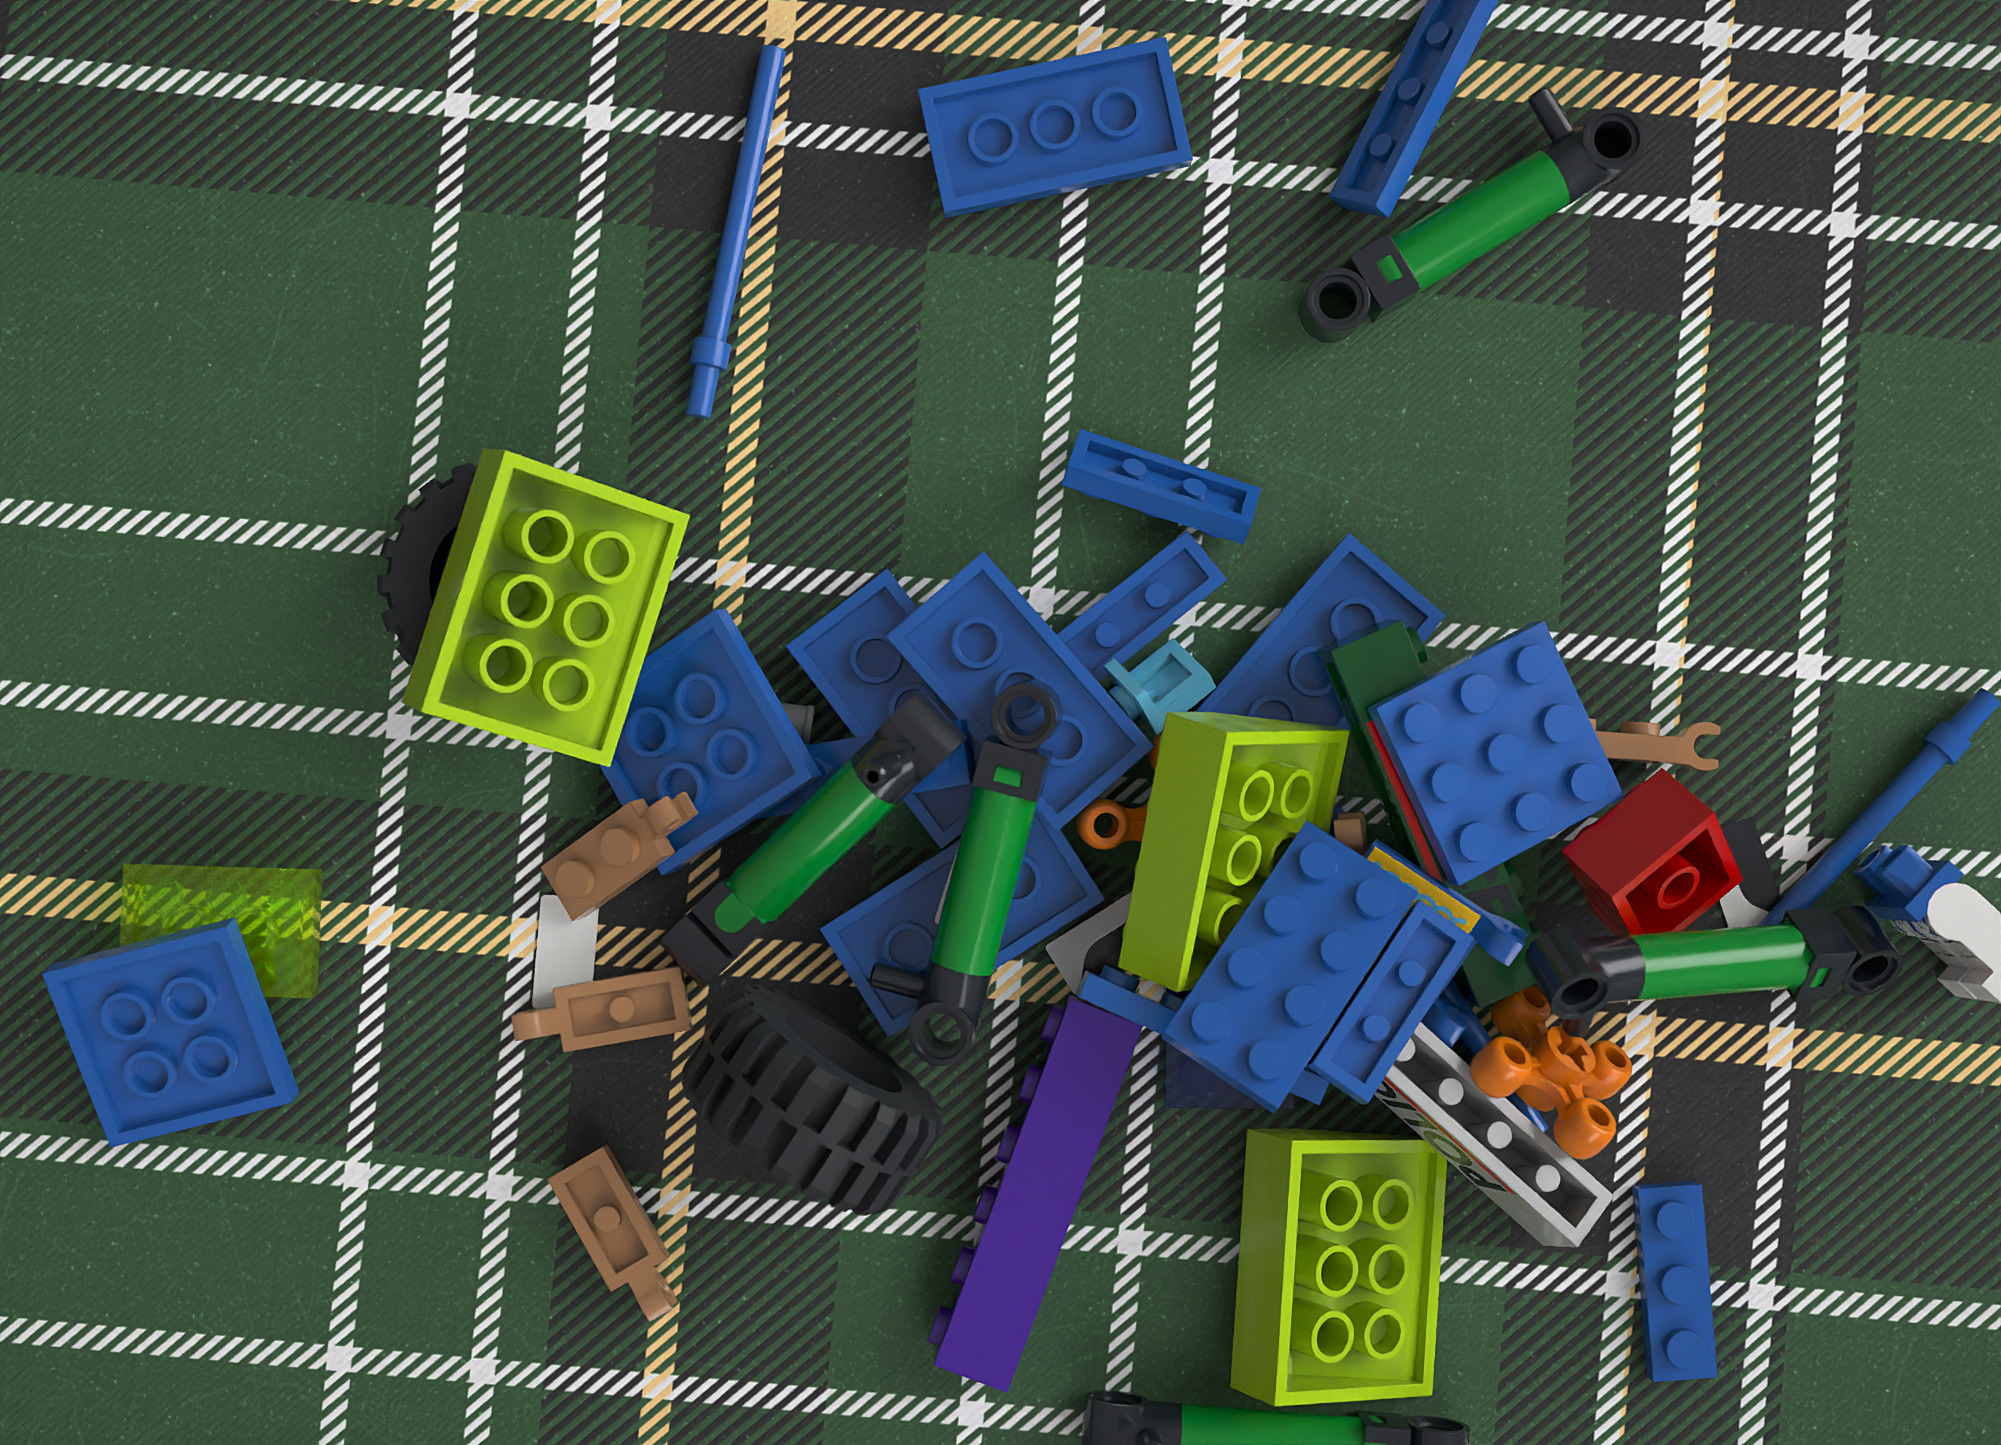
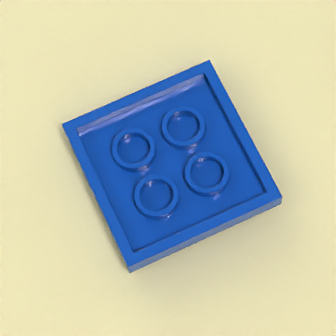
[599,609,822,876]
[1367,621,1625,886]
[42,917,299,1148]

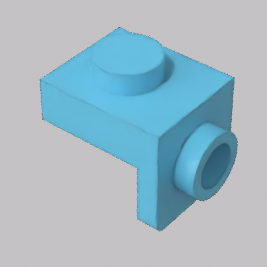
[1104,638,1216,735]

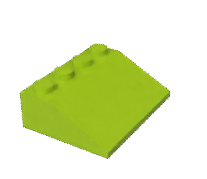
[401,448,690,767]
[1118,712,1350,992]
[1230,1129,1447,1406]

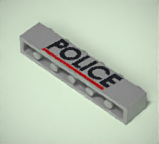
[1319,973,1614,1247]

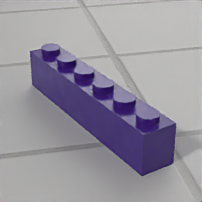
[927,993,1143,1393]

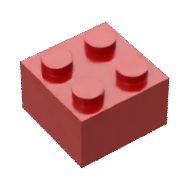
[1562,768,1743,936]

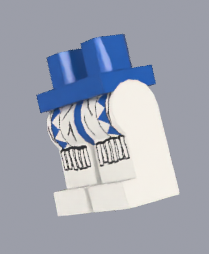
[1853,845,2001,1003]

